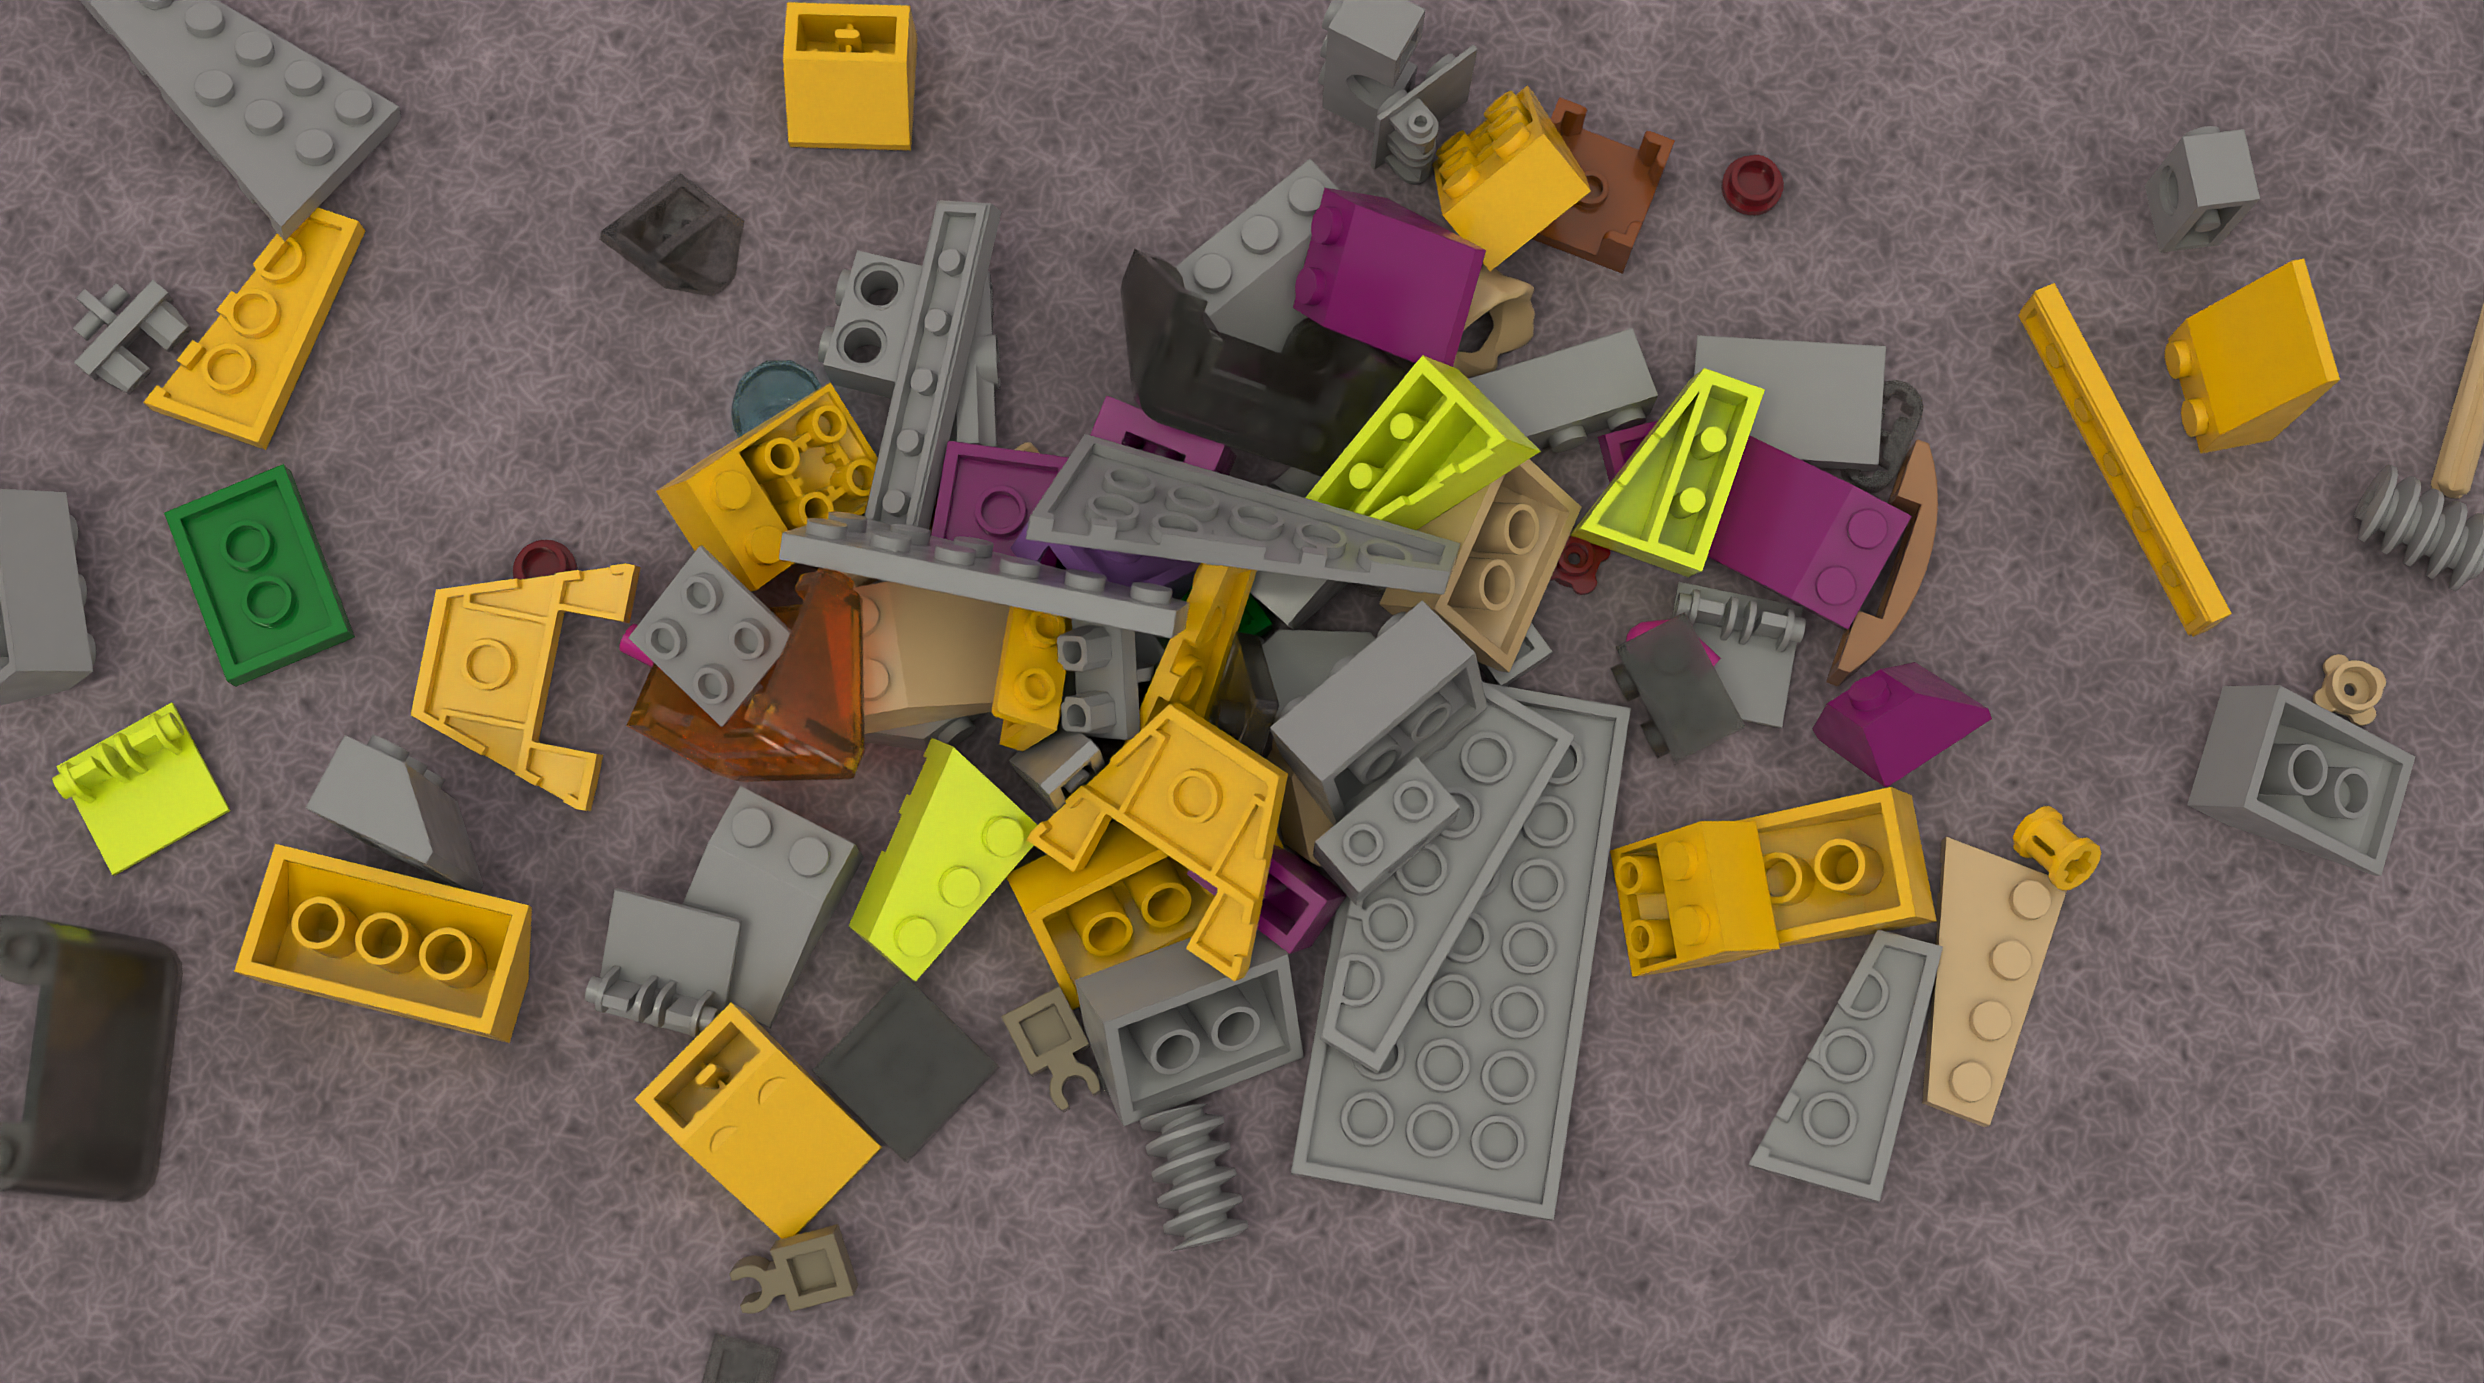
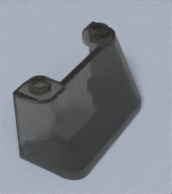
[1120,249,1406,477]
[0,915,183,1203]

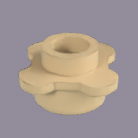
[2313,654,2386,726]

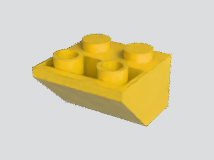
[783,2,918,150]
[1610,821,1780,977]

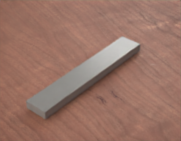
[864,200,1001,530]

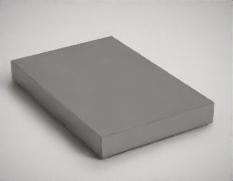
[1694,335,1886,472]

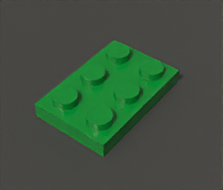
[164,464,355,687]

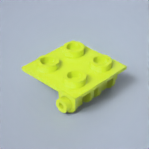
[52,702,231,876]

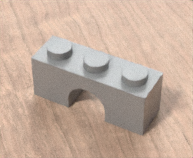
[1318,0,1426,133]

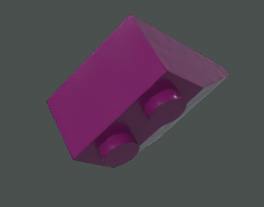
[1293,188,1486,367]
[1707,435,1912,630]

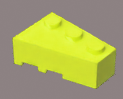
[1305,355,1541,530]
[1570,368,1765,577]
[849,738,1038,982]

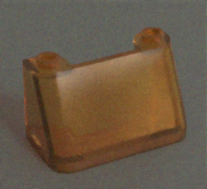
[626,568,865,782]

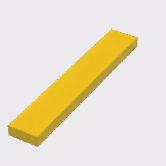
[2018,283,2232,637]

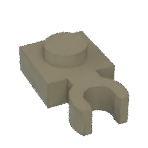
[1001,986,1101,1112]
[729,1224,858,1314]

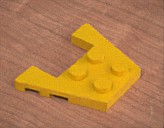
[411,563,641,811]
[1027,703,1288,982]

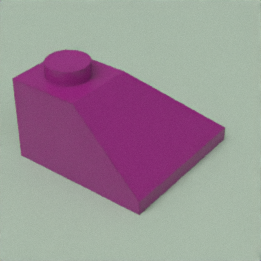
[1812,662,1992,788]

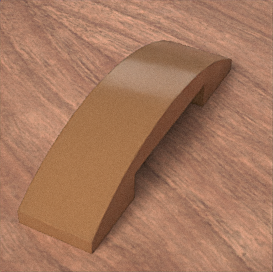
[1826,439,1938,686]

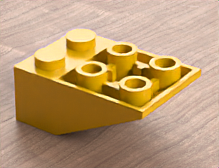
[1432,85,1591,271]
[656,383,878,592]
[634,1002,883,1239]

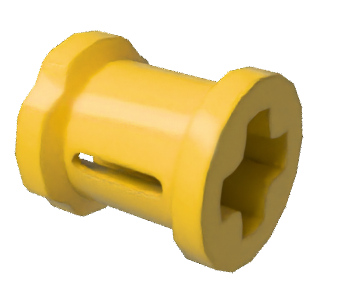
[2012,806,2101,891]

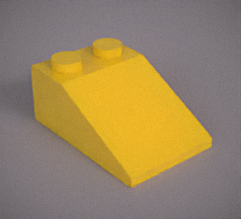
[2165,258,2340,454]
[1737,787,1937,947]

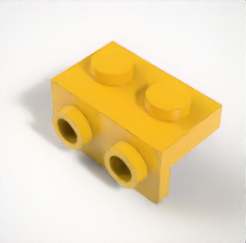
[992,606,1072,752]

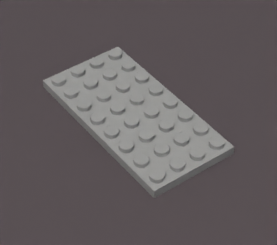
[1290,683,1631,1221]

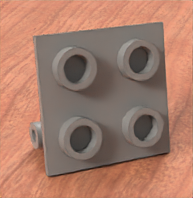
[1371,44,1477,184]
[628,545,797,727]
[1656,582,1806,729]
[585,888,742,1037]

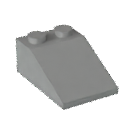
[2187,685,2415,876]
[682,786,864,1028]

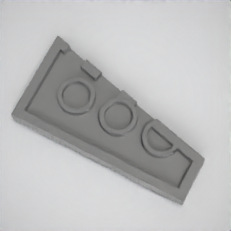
[1748,930,1943,1203]

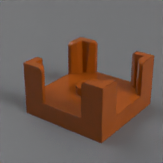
[1532,97,1675,274]

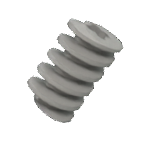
[2354,464,2484,591]
[1140,1104,1249,1252]

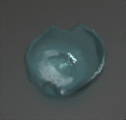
[731,360,822,438]

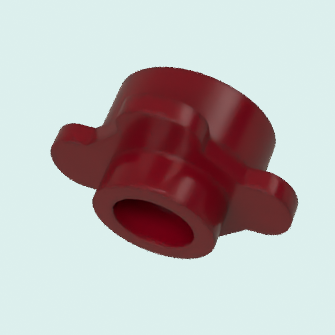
[1550,526,1610,595]

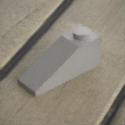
[1009,719,1106,814]

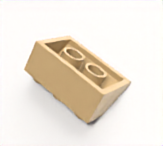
[1379,459,1582,672]

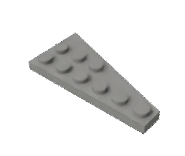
[79,0,401,242]
[1026,434,1460,595]
[779,512,1190,638]
[1321,681,1576,1074]

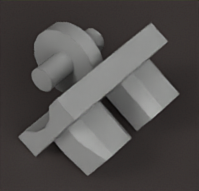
[73,280,192,395]
[1057,618,1155,740]

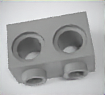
[818,250,922,399]

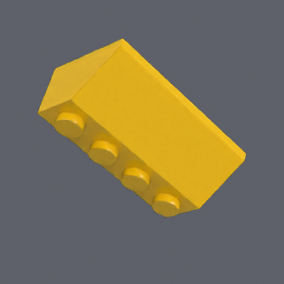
[1006,820,1284,1010]
[234,844,532,1043]

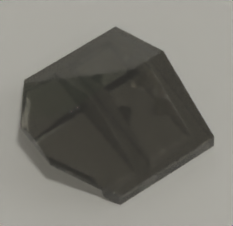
[600,173,744,296]

